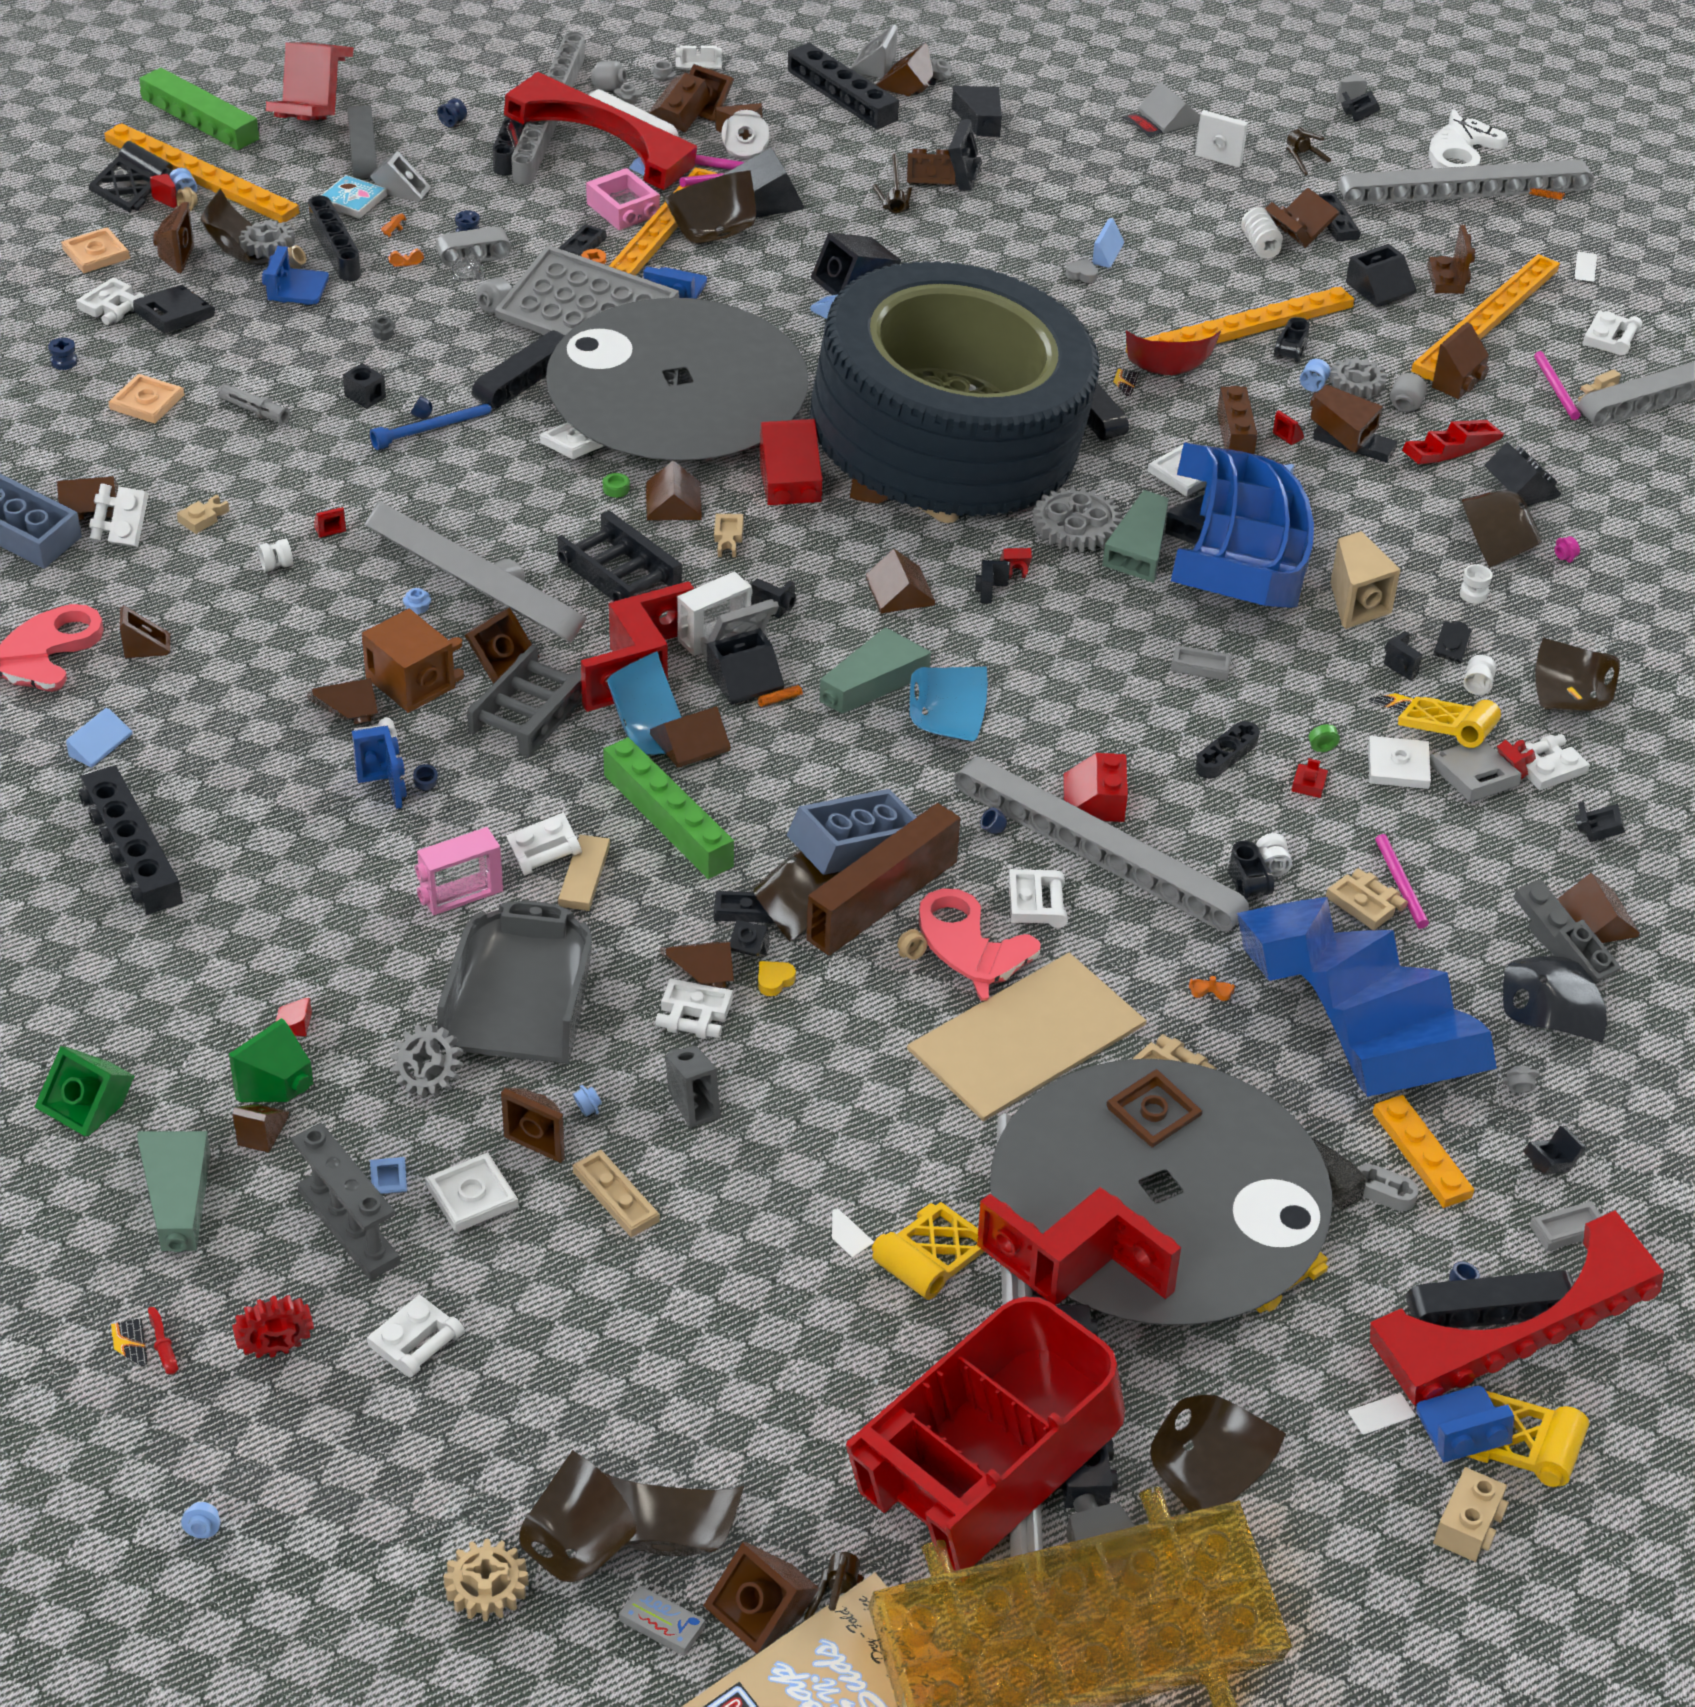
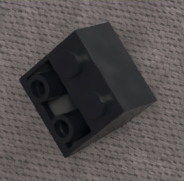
[1346,244,1416,307]
[1484,442,1562,506]
[707,628,784,705]

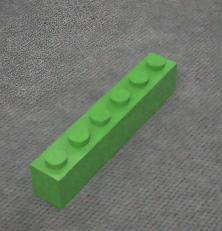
[139,67,259,150]
[603,737,734,880]

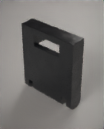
[948,119,982,192]
[133,285,215,334]

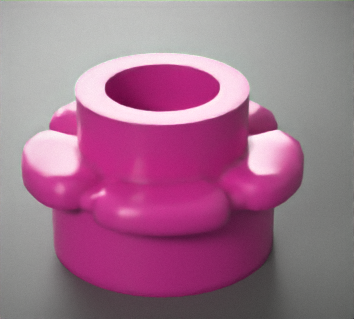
[1554,536,1580,563]

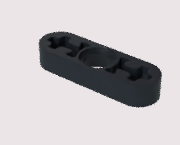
[1195,721,1260,779]

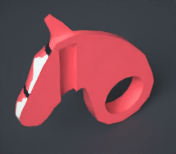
[0,604,104,692]
[919,888,1041,1001]

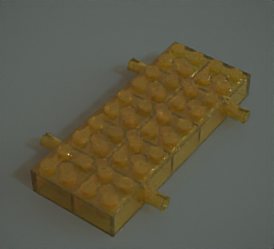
[868,1487,1292,1707]

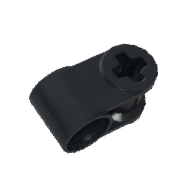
[1274,317,1310,363]
[1228,841,1274,899]

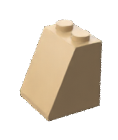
[1330,531,1401,629]

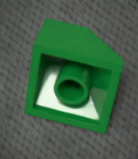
[229,1018,314,1102]
[34,1046,135,1137]

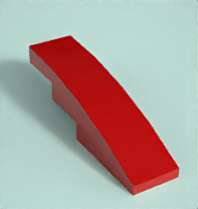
[1402,420,1504,465]

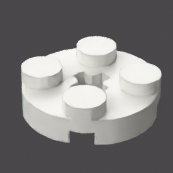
[722,110,770,159]

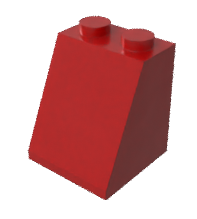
[760,419,822,505]

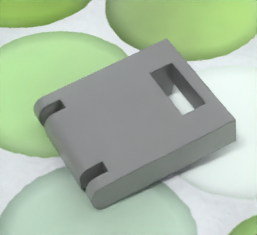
[1430,740,1521,802]

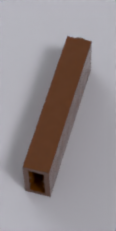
[807,802,961,956]

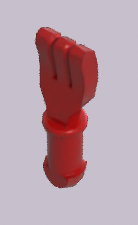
[148,1307,179,1375]

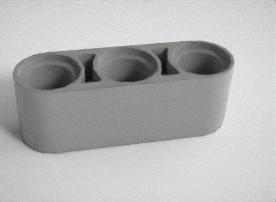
[435,226,512,266]

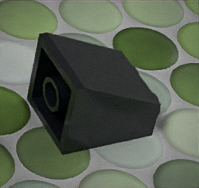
[723,147,805,217]
[810,232,901,295]

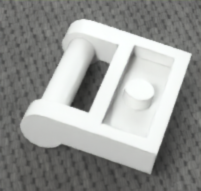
[1583,311,1642,355]
[506,812,582,876]
[1009,869,1068,928]
[367,1294,465,1378]

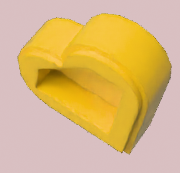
[758,961,796,996]

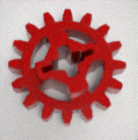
[232,1295,314,1358]

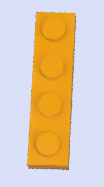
[1372,1094,1475,1208]

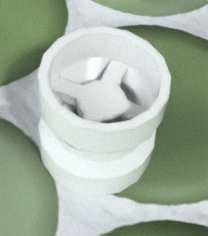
[258,538,293,572]
[1460,564,1493,604]
[1463,655,1497,695]
[1256,833,1292,877]

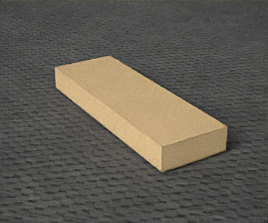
[558,835,610,911]
[573,1150,660,1238]

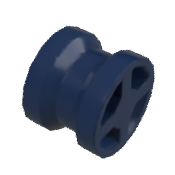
[437,98,467,127]
[455,210,480,232]
[48,337,78,370]

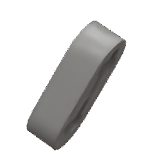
[1353,1164,1419,1211]

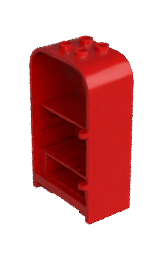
[846,1296,1125,1577]

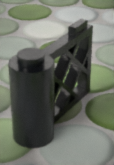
[89,141,173,213]

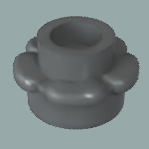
[370,316,396,340]

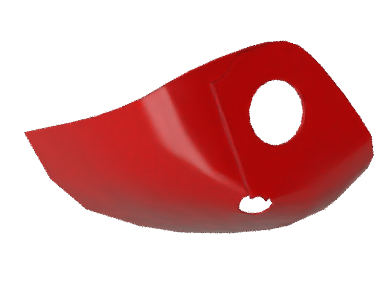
[1126,329,1222,376]

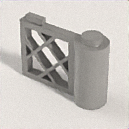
[701,599,779,661]

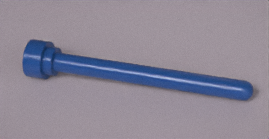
[370,404,492,450]

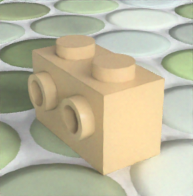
[1433,1467,1509,1562]

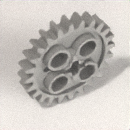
[1032,487,1122,552]

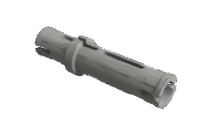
[218,383,290,424]

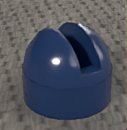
[410,395,433,419]
[413,764,438,791]
[980,807,1007,834]
[1449,1261,1480,1281]

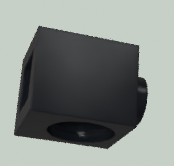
[343,363,386,409]

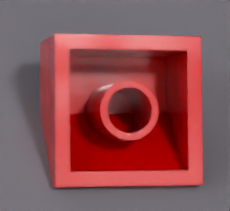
[1063,753,1128,822]

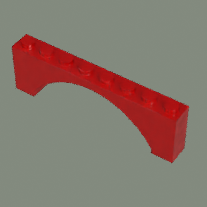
[504,72,697,190]
[1370,1210,1664,1407]

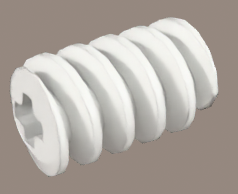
[1241,207,1283,259]

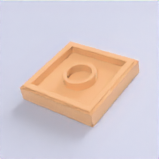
[61,227,130,273]
[109,374,184,424]

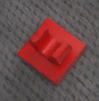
[1000,548,1032,579]
[1496,740,1536,779]
[1291,758,1328,798]

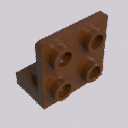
[907,148,955,185]
[1265,188,1339,248]
[1427,225,1475,294]

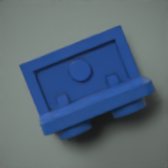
[262,246,329,305]
[643,266,707,299]
[351,725,407,809]
[1416,1386,1514,1463]

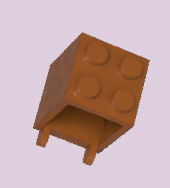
[361,608,464,713]

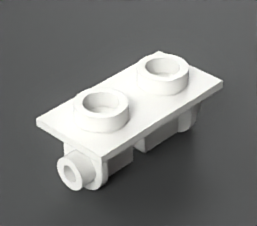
[676,45,722,71]

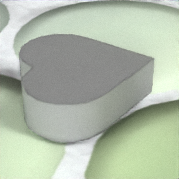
[1065,258,1098,283]

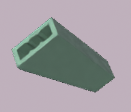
[1102,490,1169,583]
[819,627,931,714]
[137,1131,211,1252]

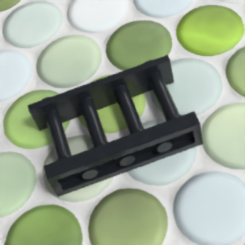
[557,510,682,602]

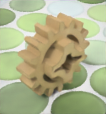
[444,1539,529,1621]

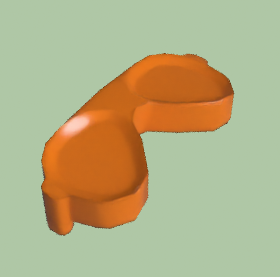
[381,213,406,237]
[388,248,424,267]
[1189,976,1235,1001]

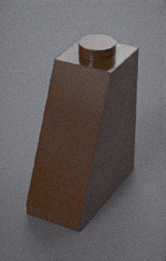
[1310,384,1383,453]

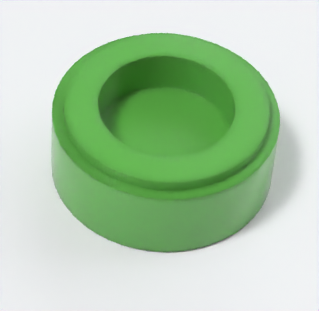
[602,473,630,498]
[1308,724,1340,752]

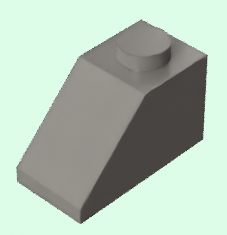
[370,150,431,202]

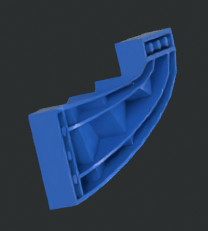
[1171,442,1314,608]
[1237,897,1497,1097]

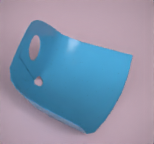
[607,651,681,755]
[910,666,988,742]

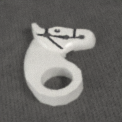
[1428,110,1508,168]

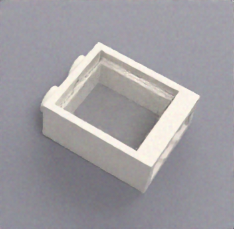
[677,571,752,656]

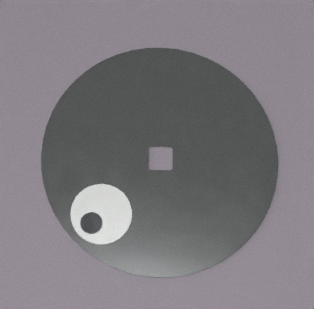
[546,298,808,461]
[990,1059,1332,1325]

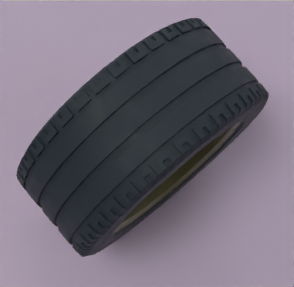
[810,261,1100,516]

